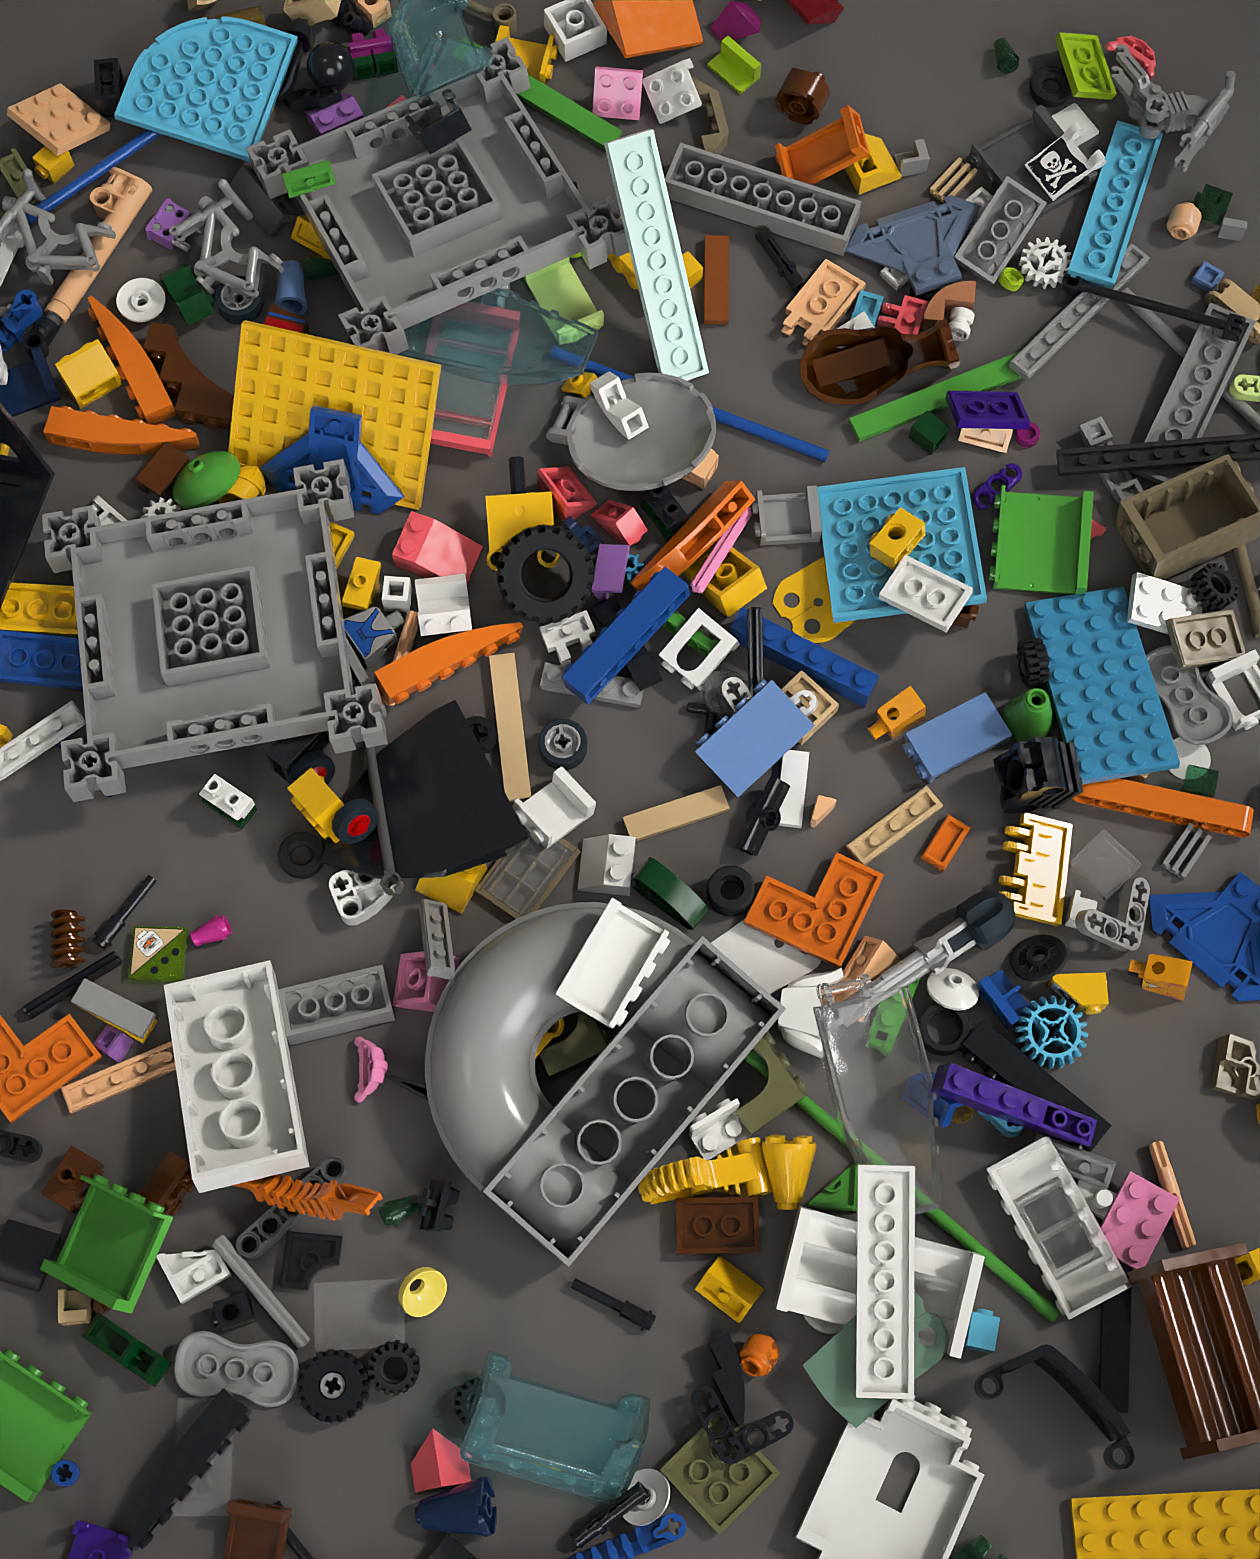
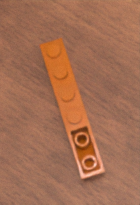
[87,296,176,425]
[43,406,200,455]
[630,480,755,592]
[373,622,523,705]

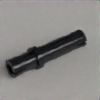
[755,228,806,293]
[570,1481,650,1549]

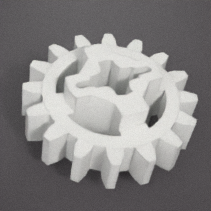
[1019,237,1072,289]

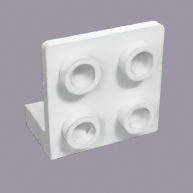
[642,58,702,124]
[688,1098,752,1161]

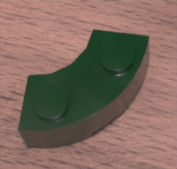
[158,263,215,326]

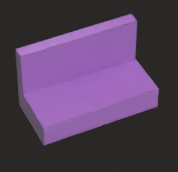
[592,544,630,601]

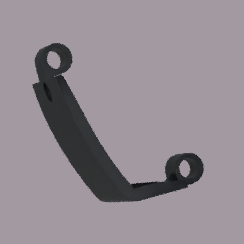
[974,1344,1135,1470]

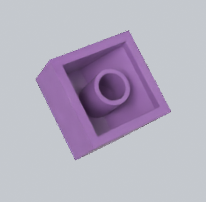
[303,93,364,137]

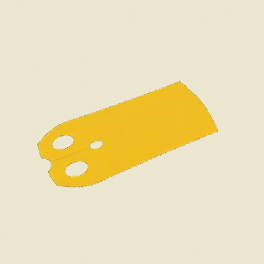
[772,556,856,643]

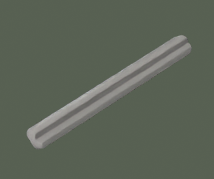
[212,1235,310,1349]

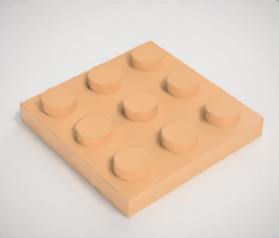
[7,83,111,156]

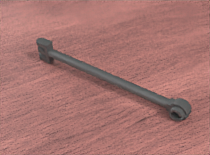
[356,741,404,896]

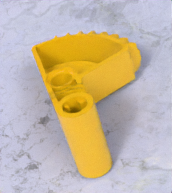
[638,1137,772,1205]

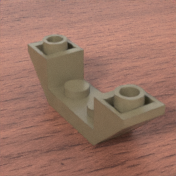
[691,76,729,155]

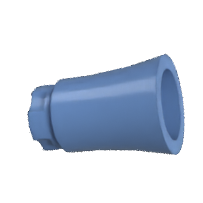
[273,260,308,316]

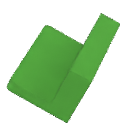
[282,160,336,198]

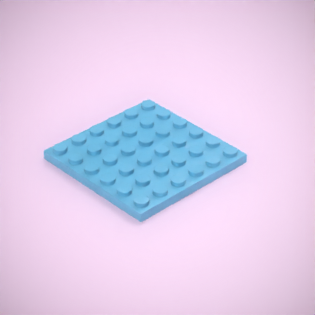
[817,467,987,623]

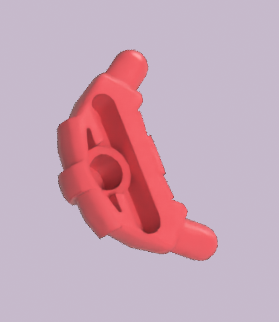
[1105,35,1156,79]

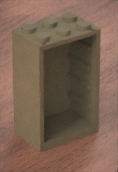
[1115,454,1260,580]

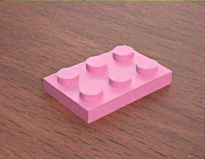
[1091,1171,1180,1270]

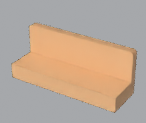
[825,936,899,1023]

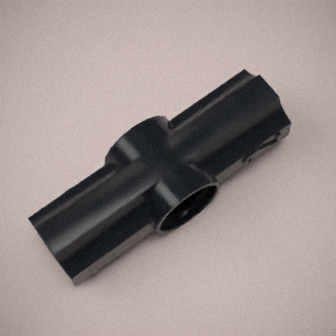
[736,776,790,857]

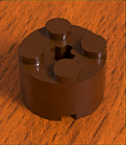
[775,68,830,124]

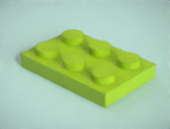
[1054,32,1117,100]

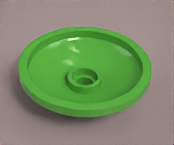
[172,451,241,509]

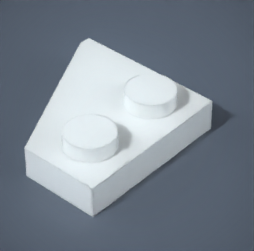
[156,1250,232,1304]

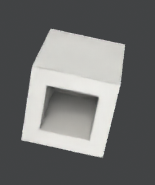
[382,576,412,613]

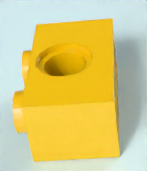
[869,507,925,571]

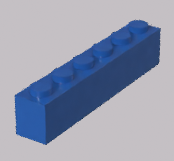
[562,567,690,705]
[730,607,879,708]

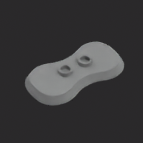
[1146,645,1233,745]
[174,1331,299,1407]

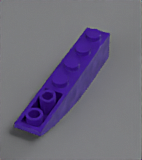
[930,1063,1097,1147]

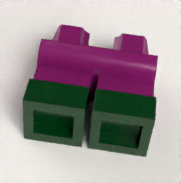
[349,28,398,81]

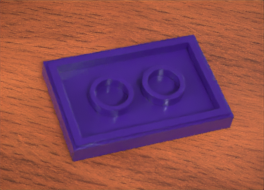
[946,391,1030,429]

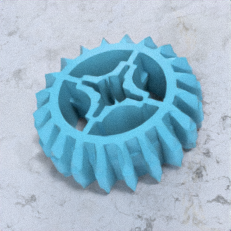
[1014,996,1088,1069]

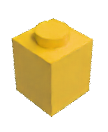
[32,146,75,184]

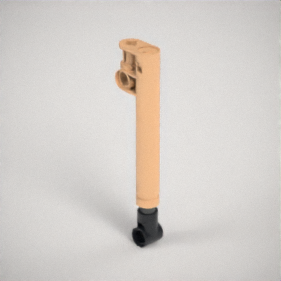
[22,167,153,360]

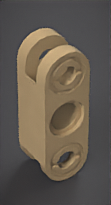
[1205,279,1260,344]

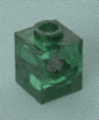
[1193,184,1233,225]

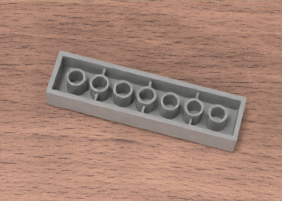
[665,142,862,256]

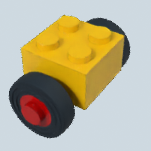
[287,751,379,844]

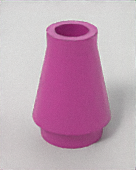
[190,915,232,947]

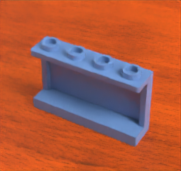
[695,679,815,797]

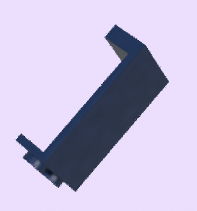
[0,347,61,417]

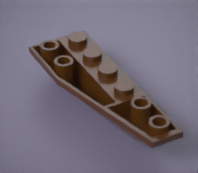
[93,1151,196,1315]

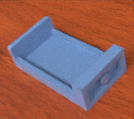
[902,692,1012,784]

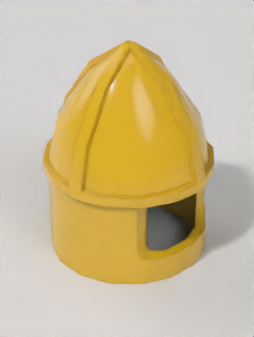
[218,466,265,504]

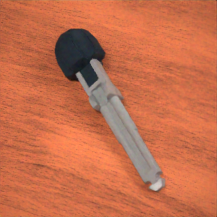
[824,891,1016,1031]

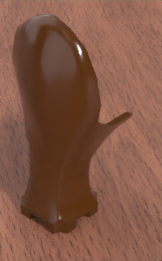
[800,319,960,405]

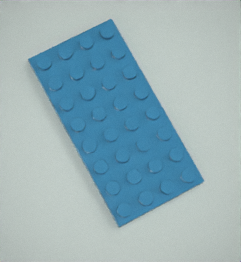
[1024,586,1180,785]

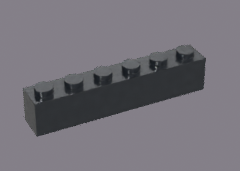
[960,1020,1112,1152]

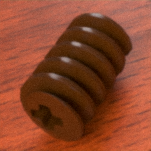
[50,909,85,968]

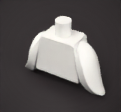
[778,968,844,1065]

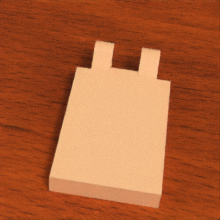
[781,259,866,346]

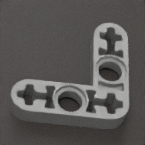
[1075,877,1150,952]

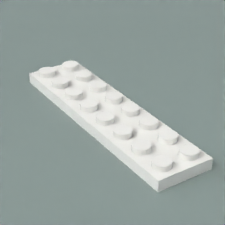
[856,1165,915,1399]

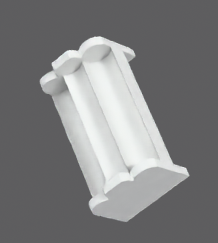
[775,1206,985,1359]

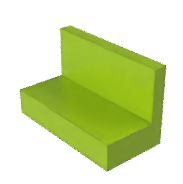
[707,36,761,95]

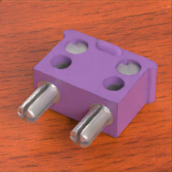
[145,198,204,252]

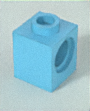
[963,1308,1000,1354]

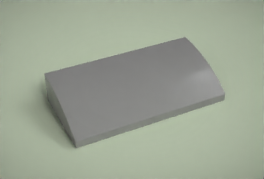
[954,176,1047,284]
[278,965,395,1046]

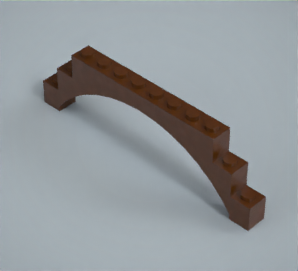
[143,322,439,431]

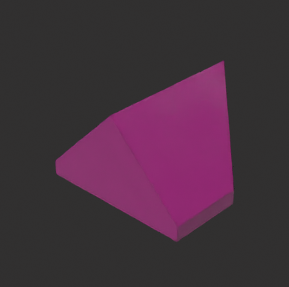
[711,1,761,41]

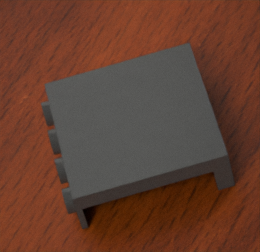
[969,105,1098,220]

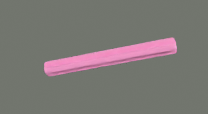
[690,506,752,593]

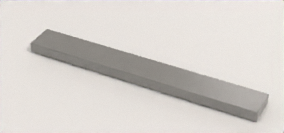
[1008,243,1150,381]

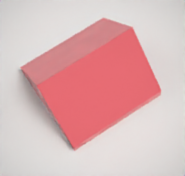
[537,466,597,521]

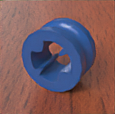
[51,1460,80,1487]

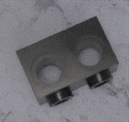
[94,58,124,117]

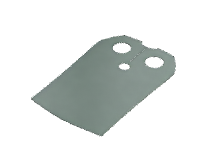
[803,1291,948,1428]

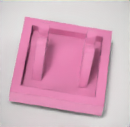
[593,66,643,120]

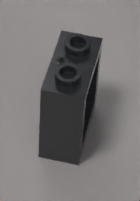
[266,731,330,785]

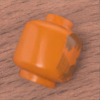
[738,1334,780,1377]

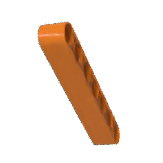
[1072,778,1254,837]

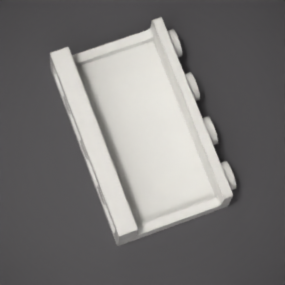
[554,898,670,1029]

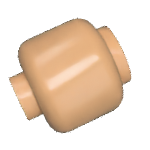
[1167,202,1202,240]

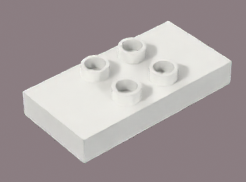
[164,960,310,1193]

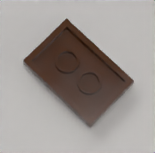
[675,1197,760,1255]

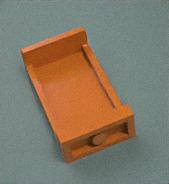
[775,105,870,185]

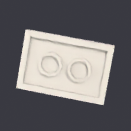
[879,555,973,633]
[1127,572,1202,635]

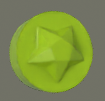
[998,267,1024,291]

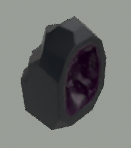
[287,18,315,52]

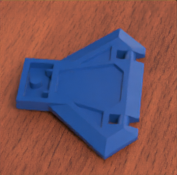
[259,406,404,514]
[1149,871,1260,1001]

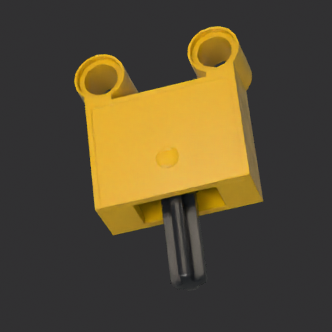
[485,456,560,571]

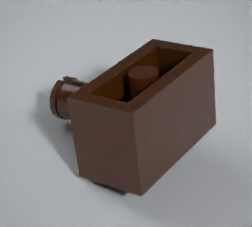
[41,1146,104,1214]

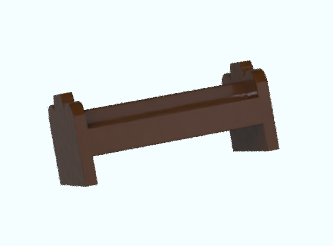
[1127,1242,1260,1460]

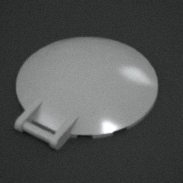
[546,373,716,491]

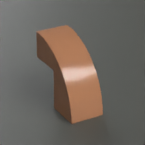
[921,281,976,331]

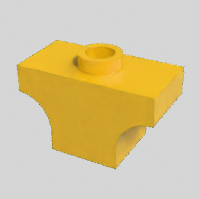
[342,557,381,611]

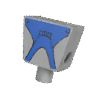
[343,607,405,669]

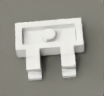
[539,610,596,666]

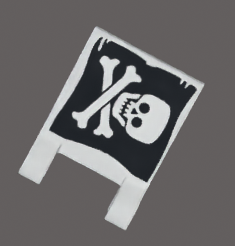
[1025,122,1107,201]

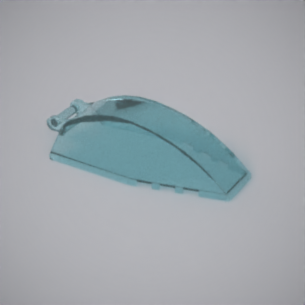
[387,288,599,386]

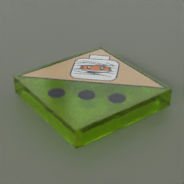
[128,926,188,982]

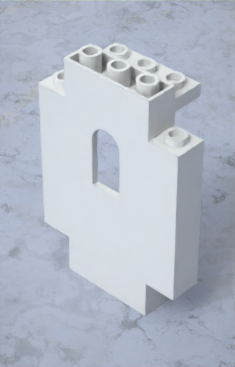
[794,1395,984,1559]

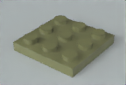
[660,1416,781,1535]

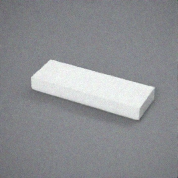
[778,750,809,828]

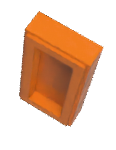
[921,814,971,872]

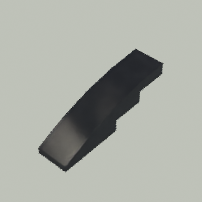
[591,597,663,692]

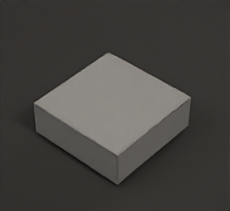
[1217,217,1247,242]

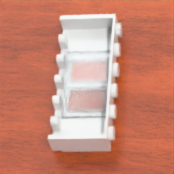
[987,1137,1132,1320]

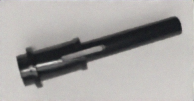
[93,875,157,949]
[571,1278,656,1331]

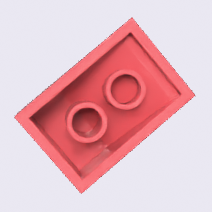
[392,511,483,584]

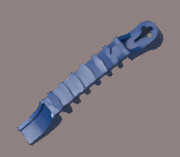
[0,290,43,354]
[565,1513,686,1559]

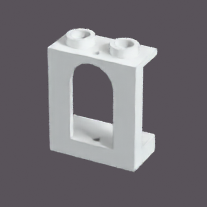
[659,608,740,691]
[1205,650,1260,731]

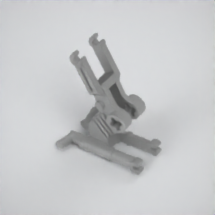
[1110,44,1236,172]

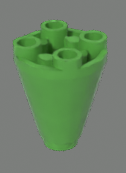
[1002,688,1054,742]

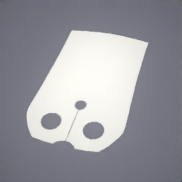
[711,919,821,994]

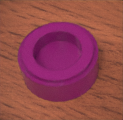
[1014,422,1040,448]

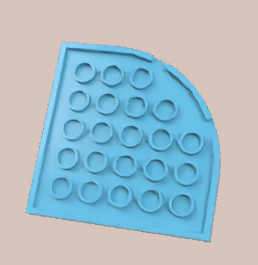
[114,17,298,163]

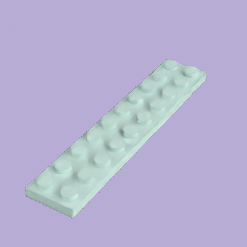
[604,129,709,381]

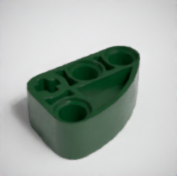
[632,857,709,931]

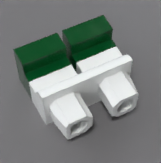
[199,774,258,830]

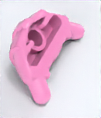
[354,1037,388,1103]

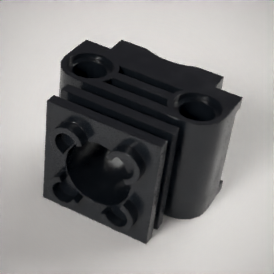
[993,737,1083,813]

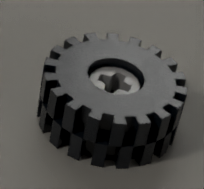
[297,1349,370,1424]

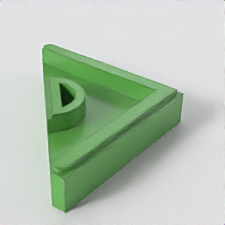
[807,1160,861,1213]

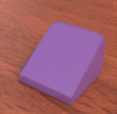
[93,1024,134,1063]

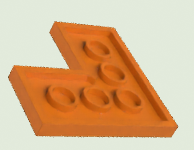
[744,852,884,969]
[0,1014,102,1124]

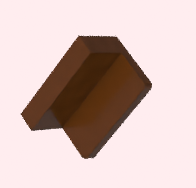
[135,441,190,496]

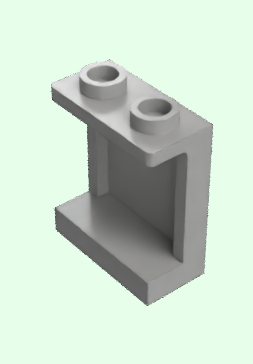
[752,485,822,546]

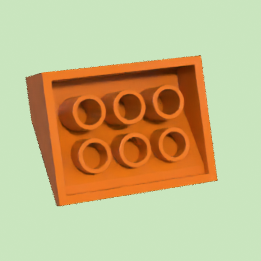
[593,0,703,58]

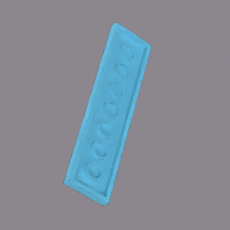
[1067,120,1163,289]

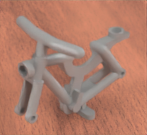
[0,168,116,286]
[169,179,284,298]

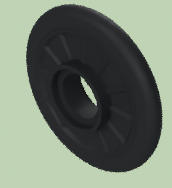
[1010,934,1068,982]

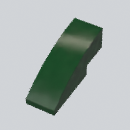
[82,1313,172,1387]

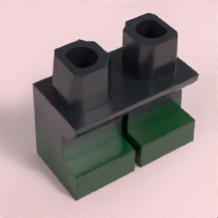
[640,486,688,542]

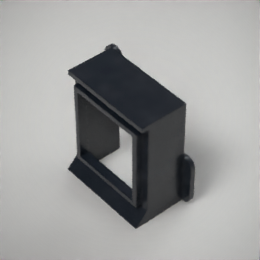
[405,89,472,155]

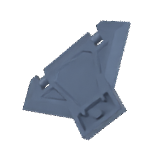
[845,195,981,296]

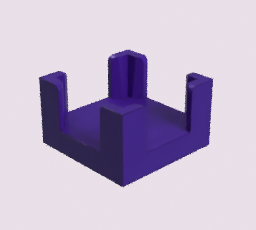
[67,1520,133,1559]

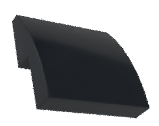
[0,1219,61,1292]

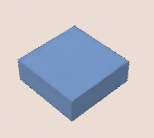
[1190,261,1225,293]

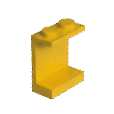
[495,25,558,84]

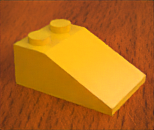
[683,539,767,617]

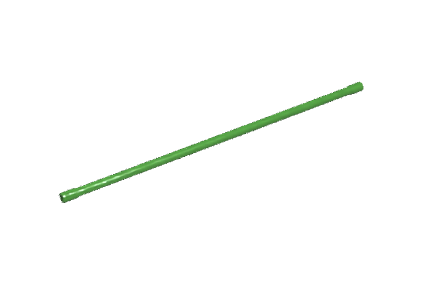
[744,1049,1060,1324]

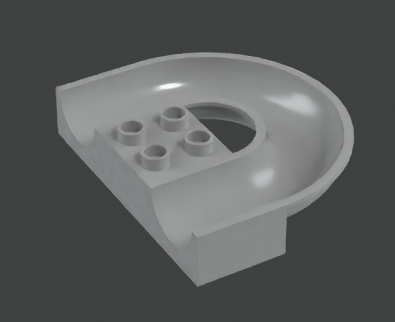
[425,902,786,1267]

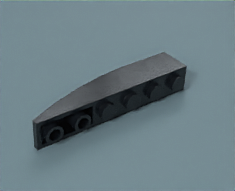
[127,1388,252,1551]

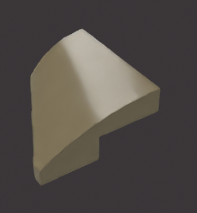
[1211,1034,1260,1101]

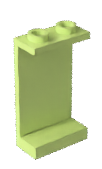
[523,257,604,345]

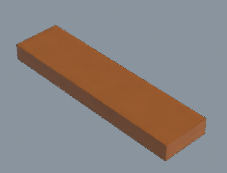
[704,235,729,325]

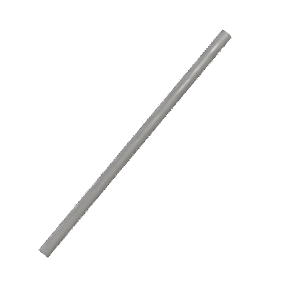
[1122,287,1260,433]

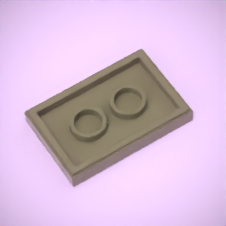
[1165,609,1246,669]

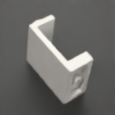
[415,574,472,636]
[513,766,596,849]

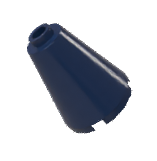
[415,1477,497,1537]

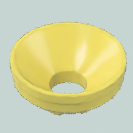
[398,1267,447,1317]

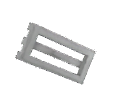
[1161,823,1212,880]

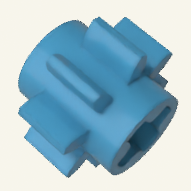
[624,554,644,585]

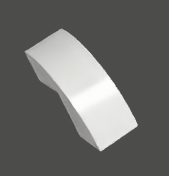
[589,371,649,440]

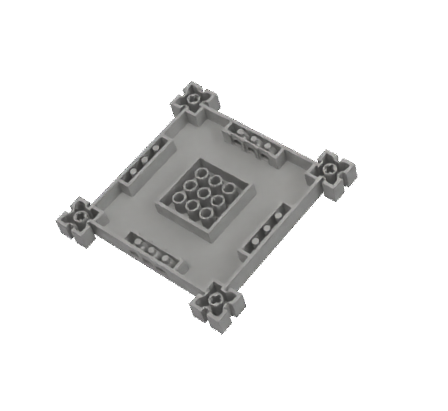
[246,37,630,354]
[42,459,388,802]

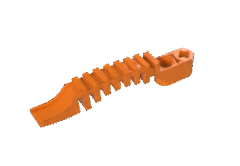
[231,1174,383,1221]

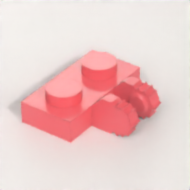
[876,295,928,334]

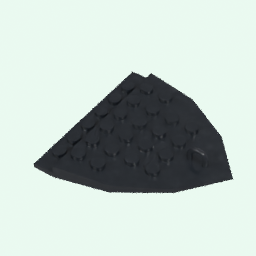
[320,700,529,879]

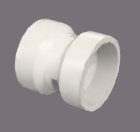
[948,307,975,341]

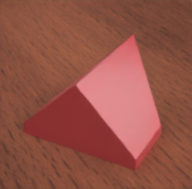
[411,1428,471,1493]

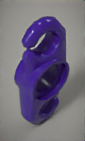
[972,463,1022,509]

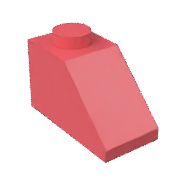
[591,499,648,546]

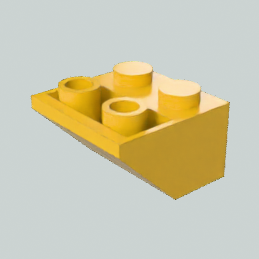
[844,134,902,195]
[55,339,122,409]

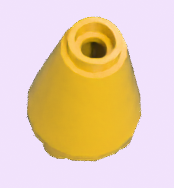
[762,1134,816,1210]

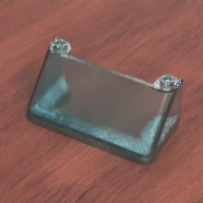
[388,0,493,97]
[460,1351,651,1504]

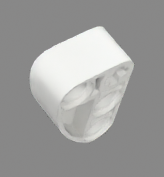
[329,870,402,926]

